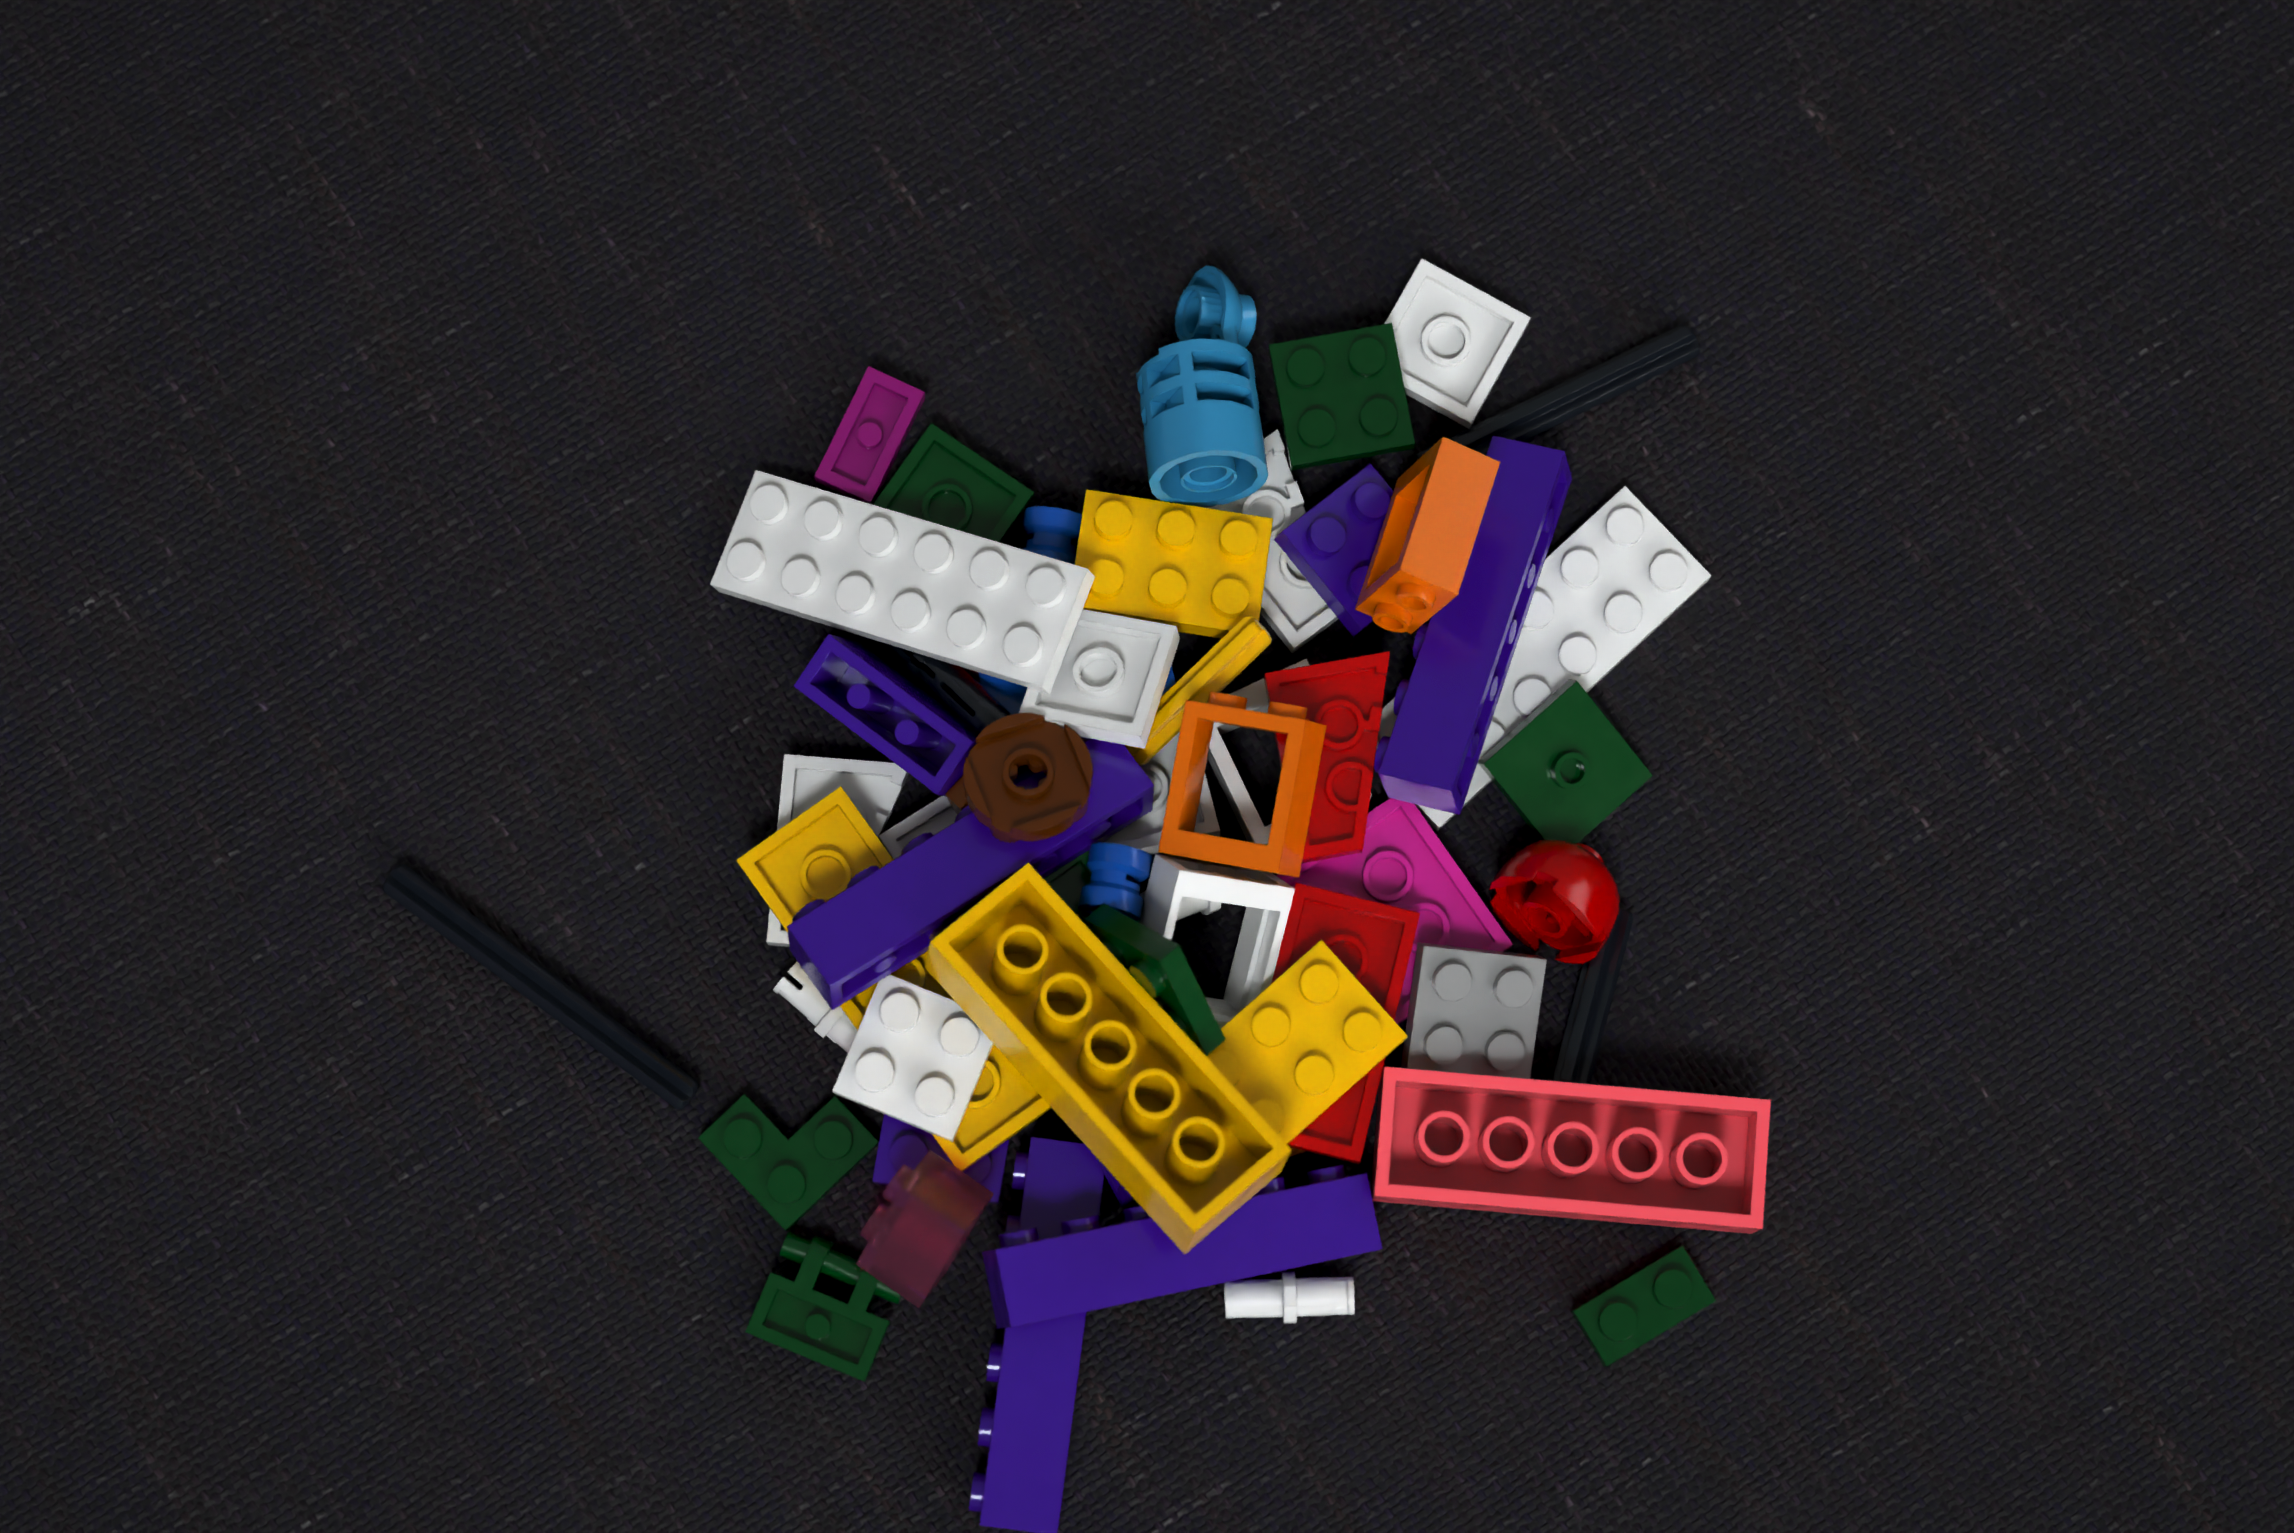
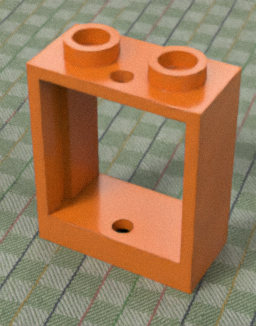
[1355,436,1500,634]
[1158,692,1326,878]

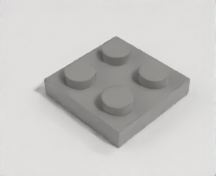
[1400,942,1547,1079]

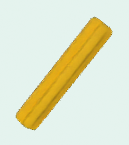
[1125,615,1272,766]

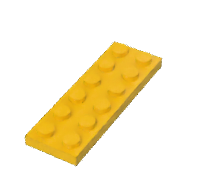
[736,786,1051,1174]

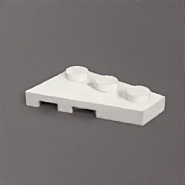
[1203,429,1338,653]
[766,754,909,947]

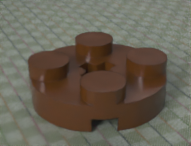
[963,713,1093,843]

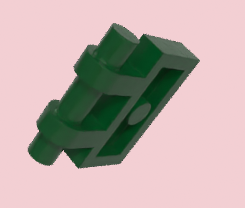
[745,1231,908,1382]

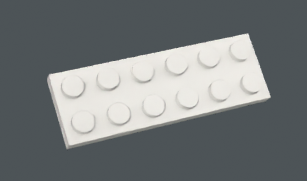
[710,470,1095,694]
[1376,486,1712,831]

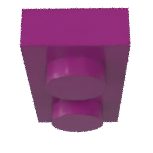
[814,366,926,505]

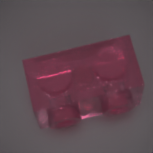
[856,1150,994,1308]

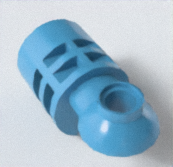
[1136,265,1268,507]

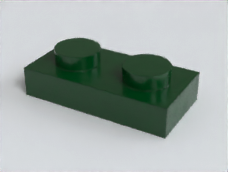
[1571,1245,1716,1367]

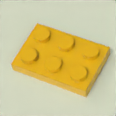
[1074,489,1273,639]
[1205,940,1408,1145]

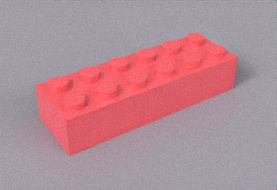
[1371,1067,1771,1234]

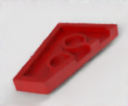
[1264,651,1390,863]

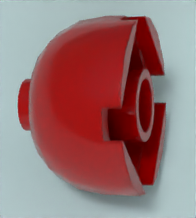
[1489,840,1620,964]

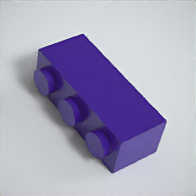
[794,634,978,796]

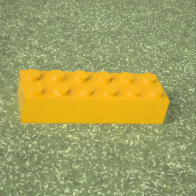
[925,863,1292,1254]

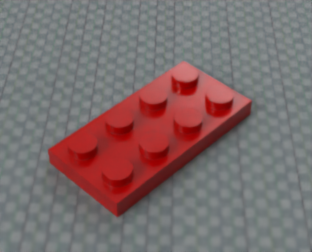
[1271,883,1420,1164]

